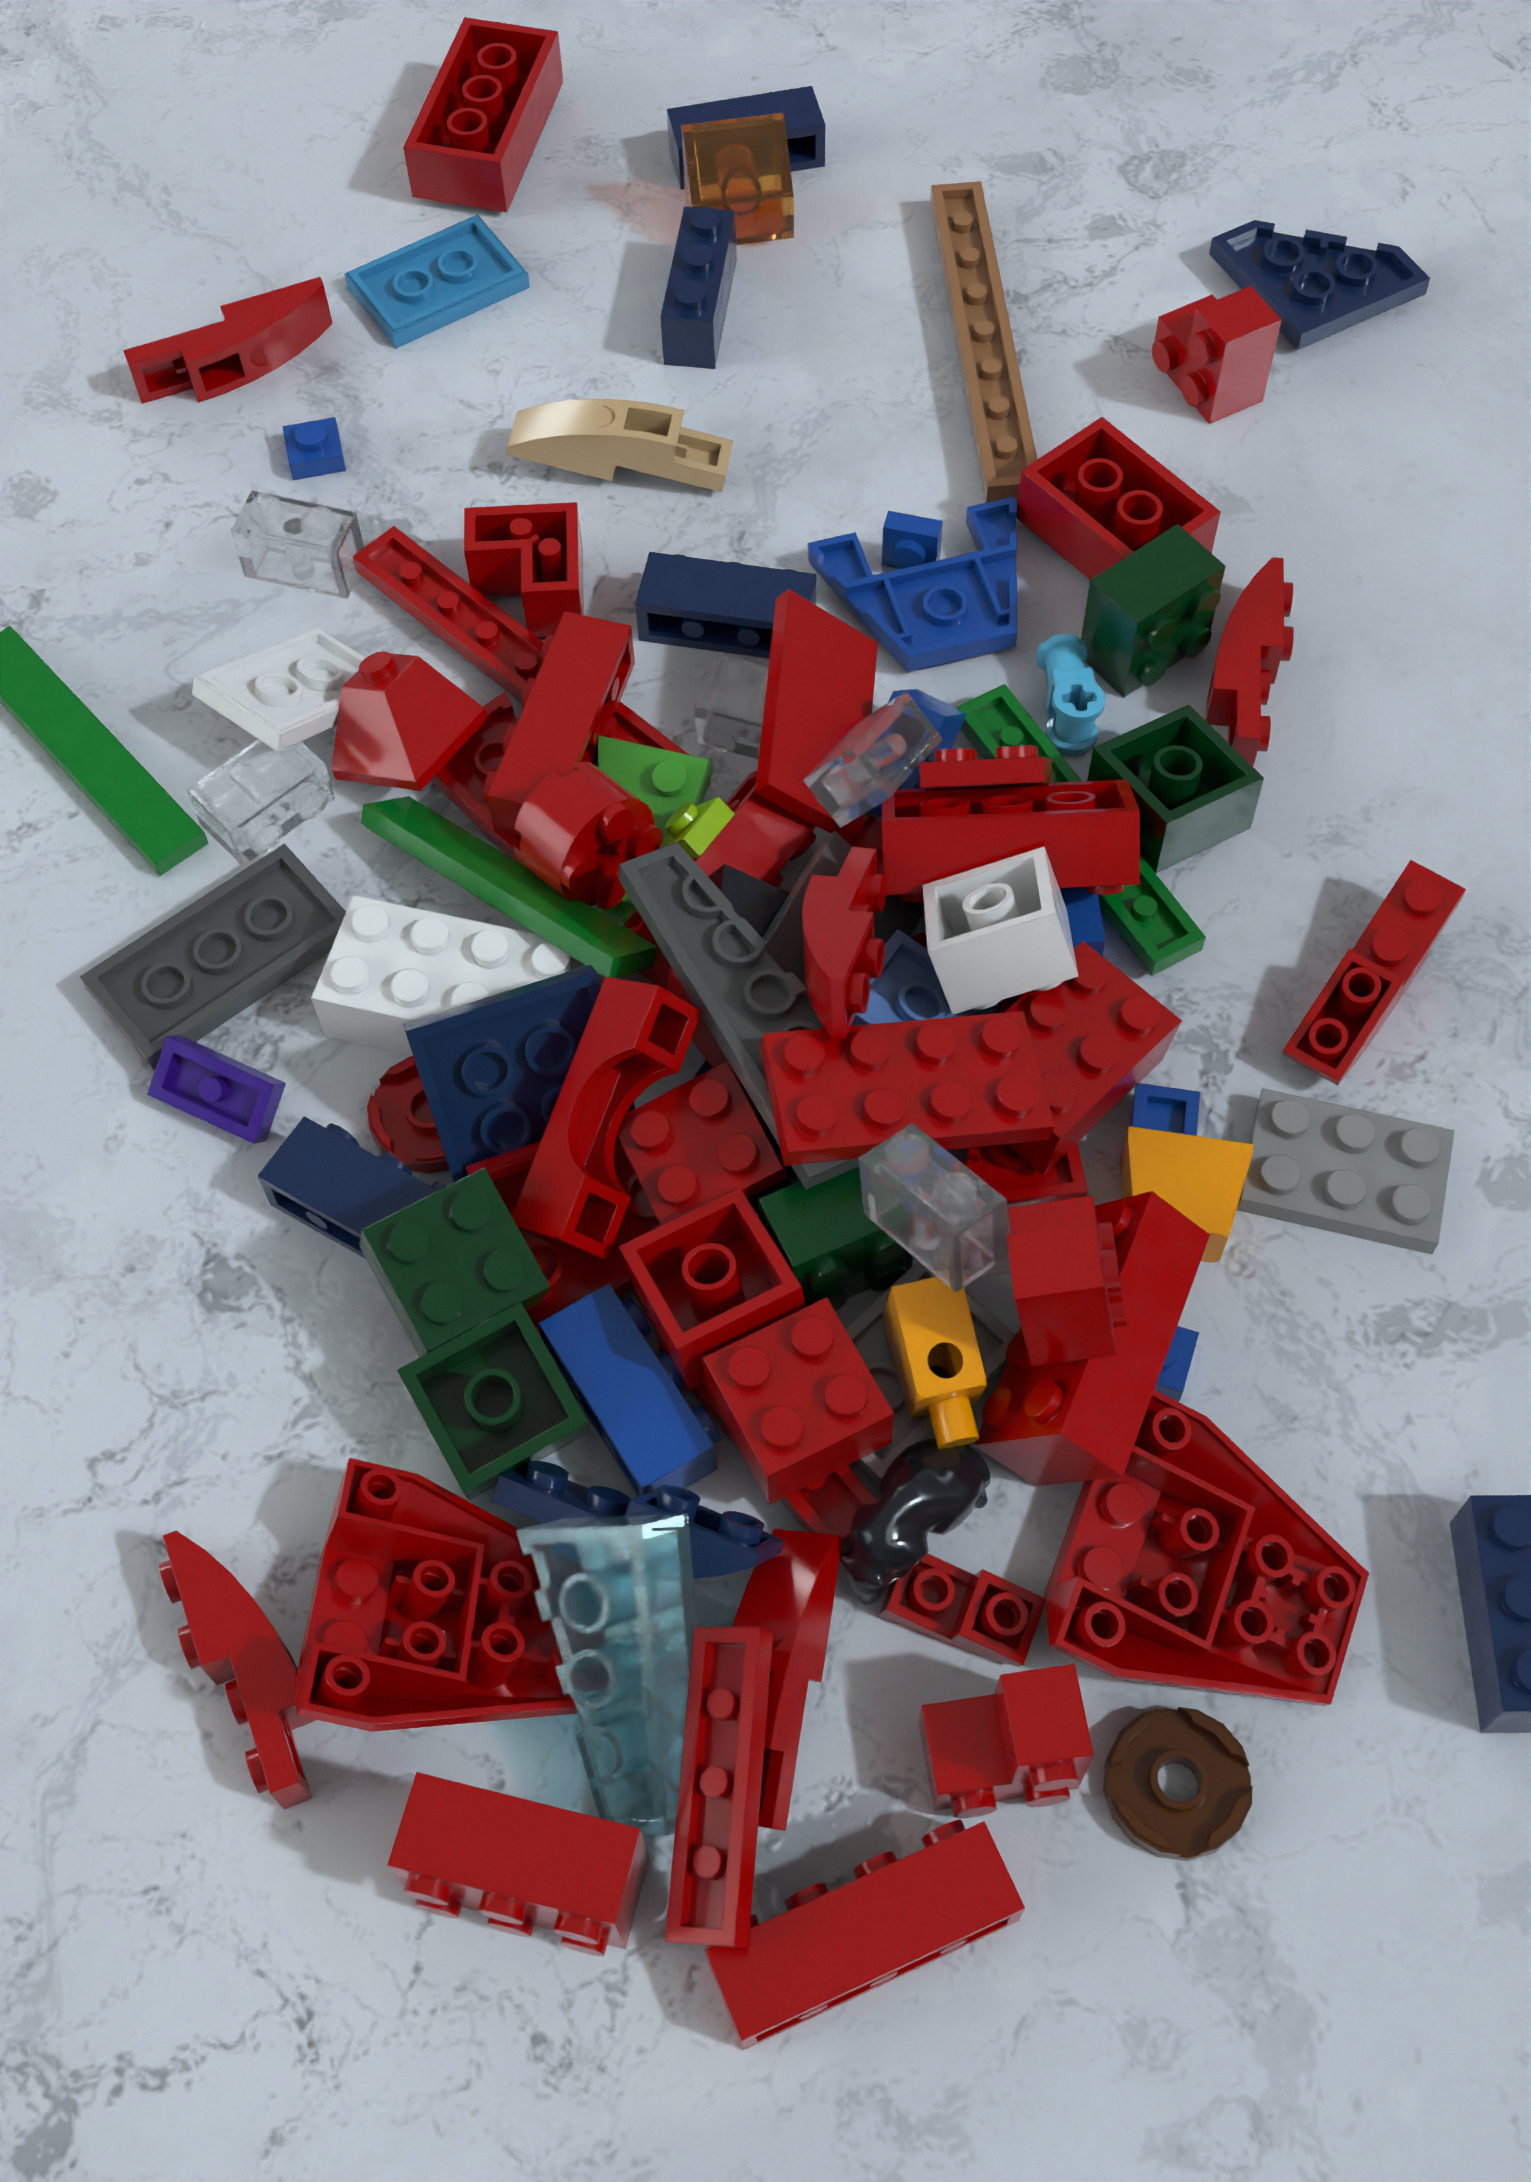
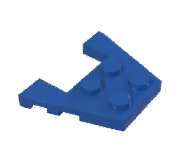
[808,497,1018,672]

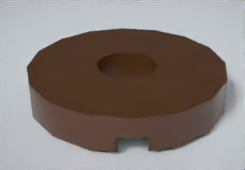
[1103,1707,1253,1861]

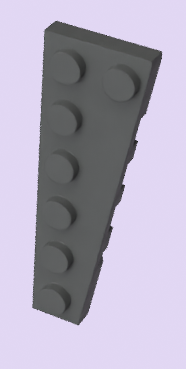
[618,842,881,1190]

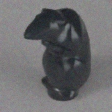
[840,1439,991,1604]

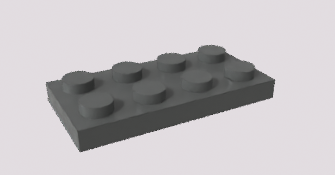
[80,843,346,1070]

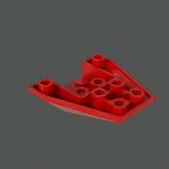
[1045,1390,1369,1706]
[294,1457,613,1732]

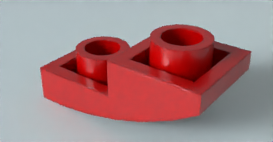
[879,1553,1046,1667]

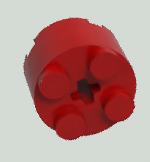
[513,762,663,910]

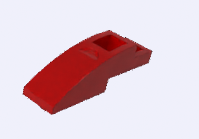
[123,277,333,404]
[1205,557,1294,767]
[802,847,887,1039]
[1282,860,1466,1086]
[732,1529,843,1831]
[159,1530,316,1810]

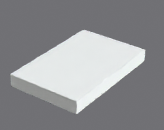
[192,627,365,752]

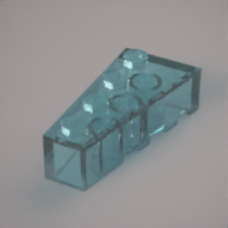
[516,1513,698,1836]

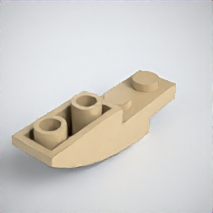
[506,399,733,492]

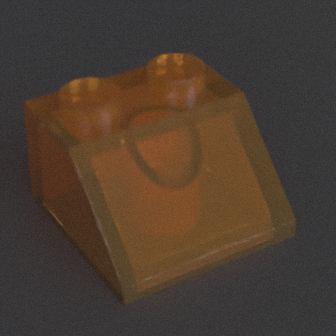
[681,113,794,245]

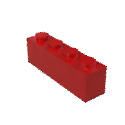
[483,611,635,837]
[623,771,817,990]
[704,1820,1025,2050]

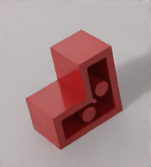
[1152,286,1282,424]
[464,502,584,637]
[1006,1196,1127,1367]
[918,1663,1094,1818]

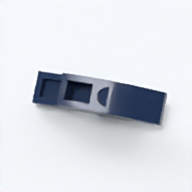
[492,1461,784,1580]

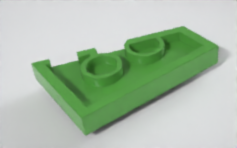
[598,735,714,924]

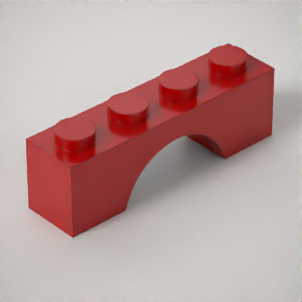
[512,977,702,1260]

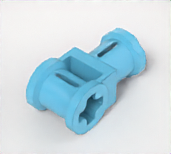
[1036,634,1105,756]

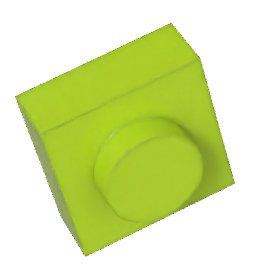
[658,796,735,859]

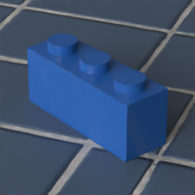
[538,1283,721,1497]

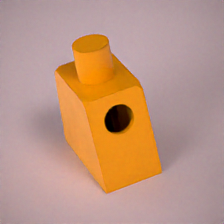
[1120,1126,1254,1283]
[882,1271,987,1449]

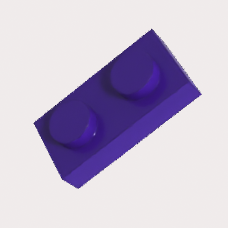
[147,1035,286,1144]

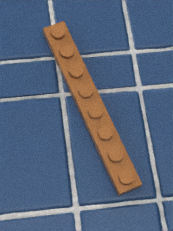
[930,181,1037,502]

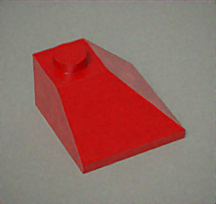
[331,651,489,791]

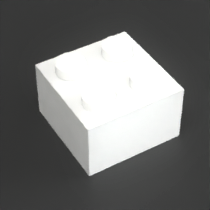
[922,846,1079,1014]

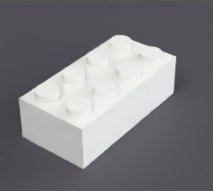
[311,895,586,1056]

